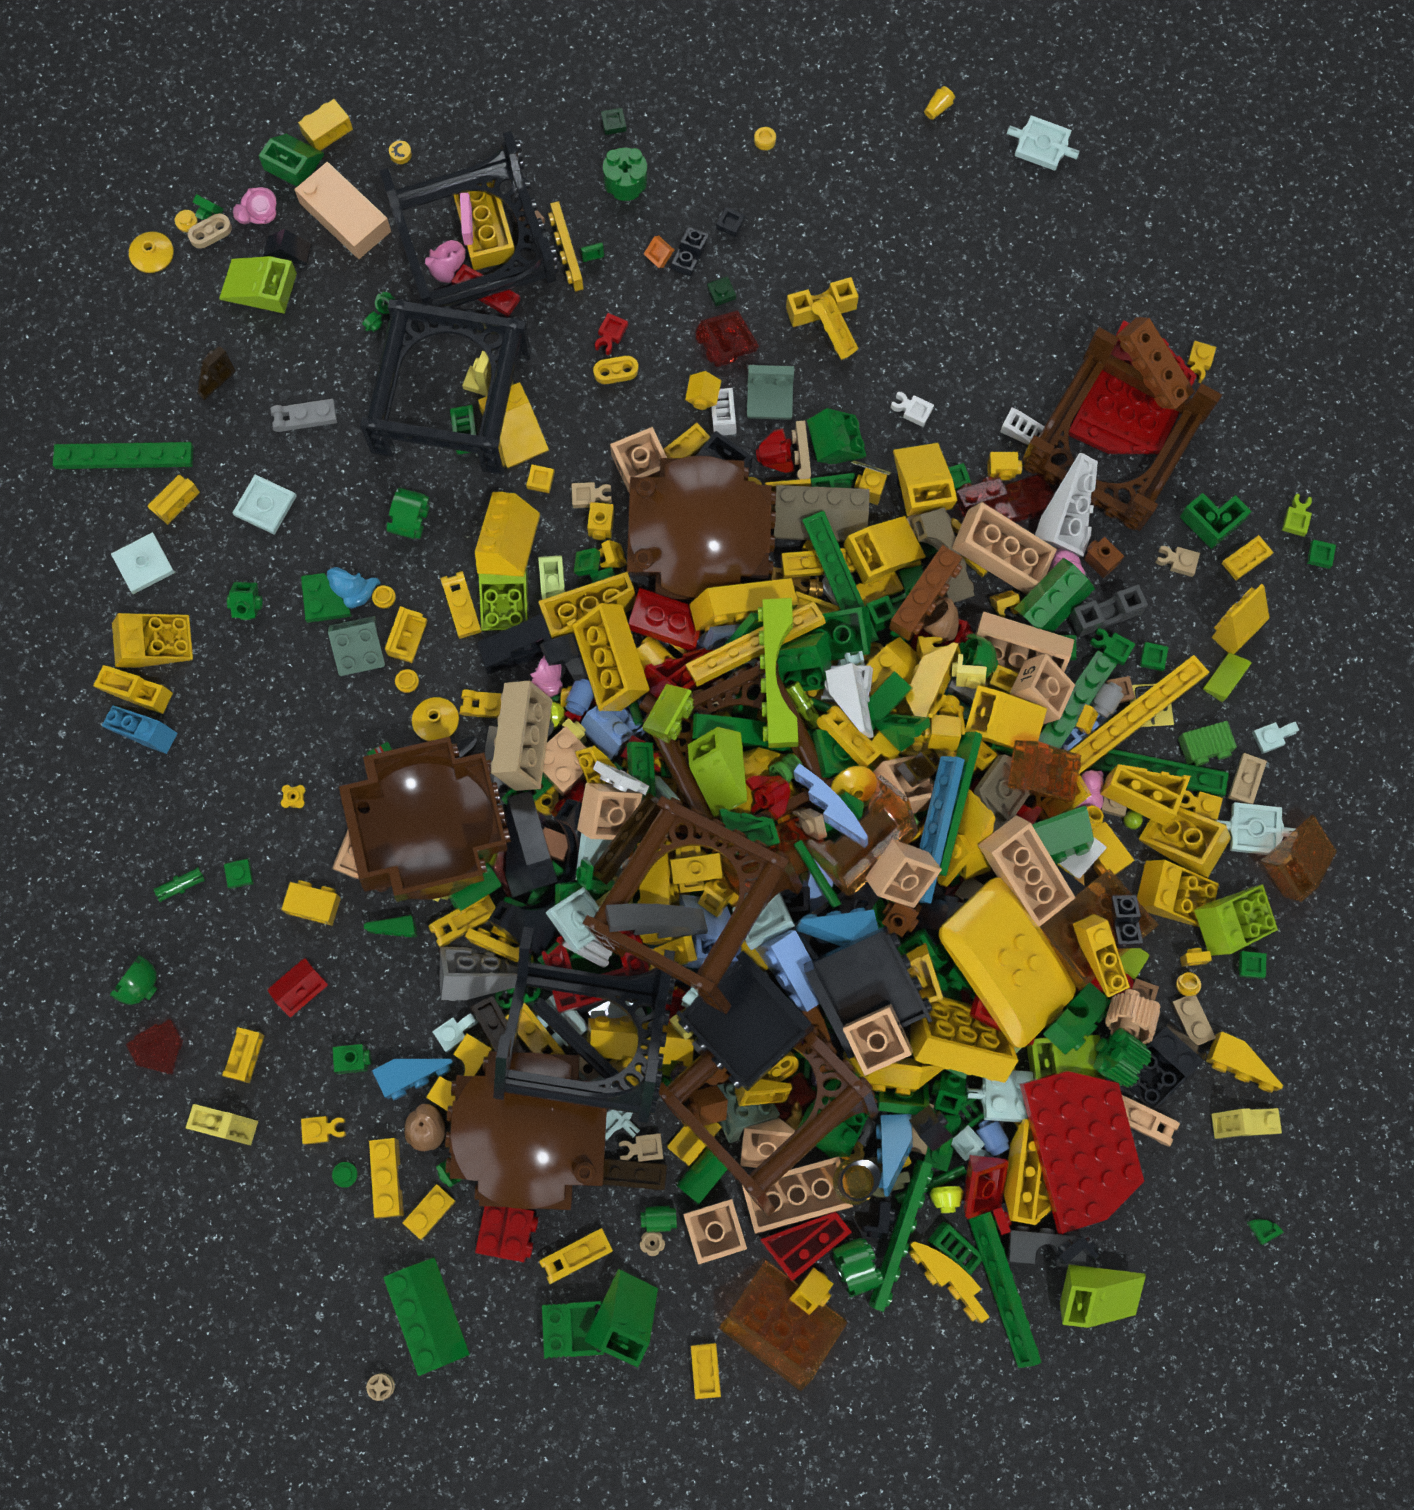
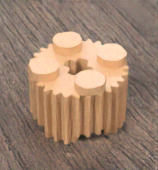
[1105,989,1160,1044]

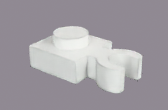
[891,392,934,427]

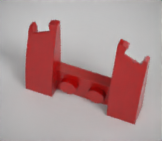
[542,930,649,1014]

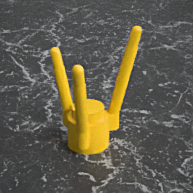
[928,695,966,735]

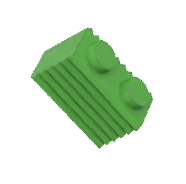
[1178,721,1237,766]

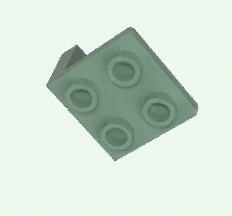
[747,365,794,420]
[328,616,385,676]
[717,1082,780,1143]

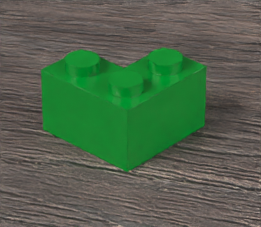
[1180,493,1252,550]

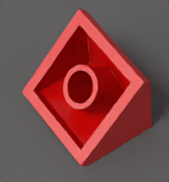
[963,1155,1009,1219]

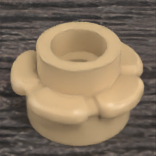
[640,1232,665,1256]

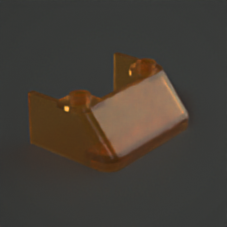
[807,775,918,896]

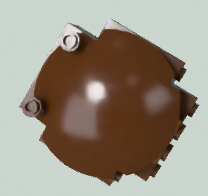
[627,456,776,601]
[339,737,511,902]
[445,1051,607,1210]

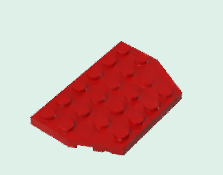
[1068,320,1197,454]
[1019,1071,1144,1234]

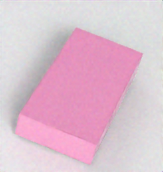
[460,193,473,245]

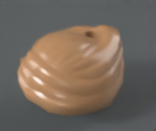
[922,597,959,642]
[404,1103,445,1151]

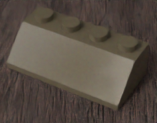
[774,485,869,542]

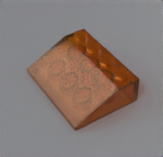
[1040,869,1158,991]
[718,1260,848,1391]

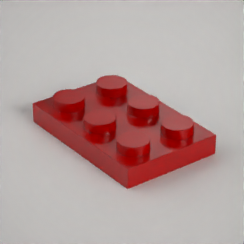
[628,588,701,651]

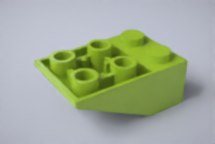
[219,256,297,314]
[479,567,528,631]
[642,684,694,744]
[688,727,747,818]
[1194,884,1278,956]
[1027,1035,1106,1080]
[1060,1265,1146,1328]

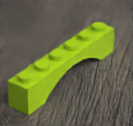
[758,598,798,748]

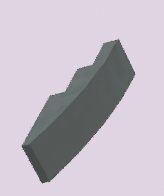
[605,904,708,938]

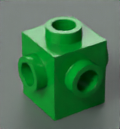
[227,582,263,620]
[931,1071,967,1115]

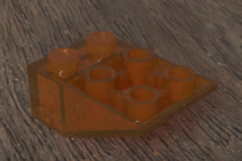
[1008,740,1081,803]
[1261,815,1337,902]

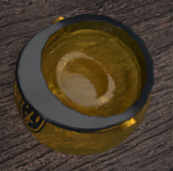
[833,1159,881,1205]

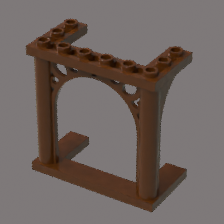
[1022,327,1222,531]
[643,660,835,854]
[582,796,803,1014]
[659,1029,879,1217]

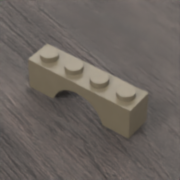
[911,507,975,603]

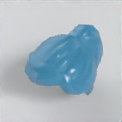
[327,567,381,609]

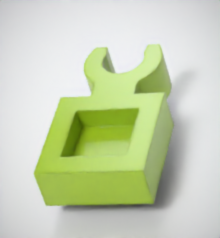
[1282,493,1312,537]

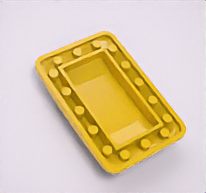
[939,877,1076,1048]

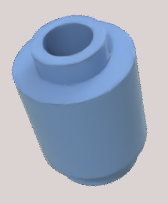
[565,679,594,716]
[976,1120,1010,1157]

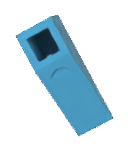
[102,705,178,754]
[796,908,878,946]
[372,1059,455,1100]
[876,1114,913,1197]

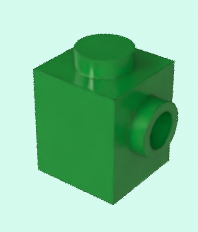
[333,1044,371,1074]

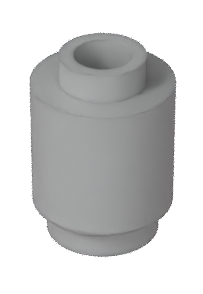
[1092,682,1124,718]

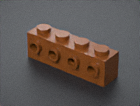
[1117,317,1195,409]
[889,545,963,641]

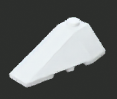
[1035,453,1098,557]

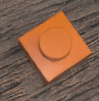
[644,236,674,268]

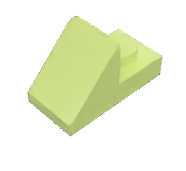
[538,555,565,600]

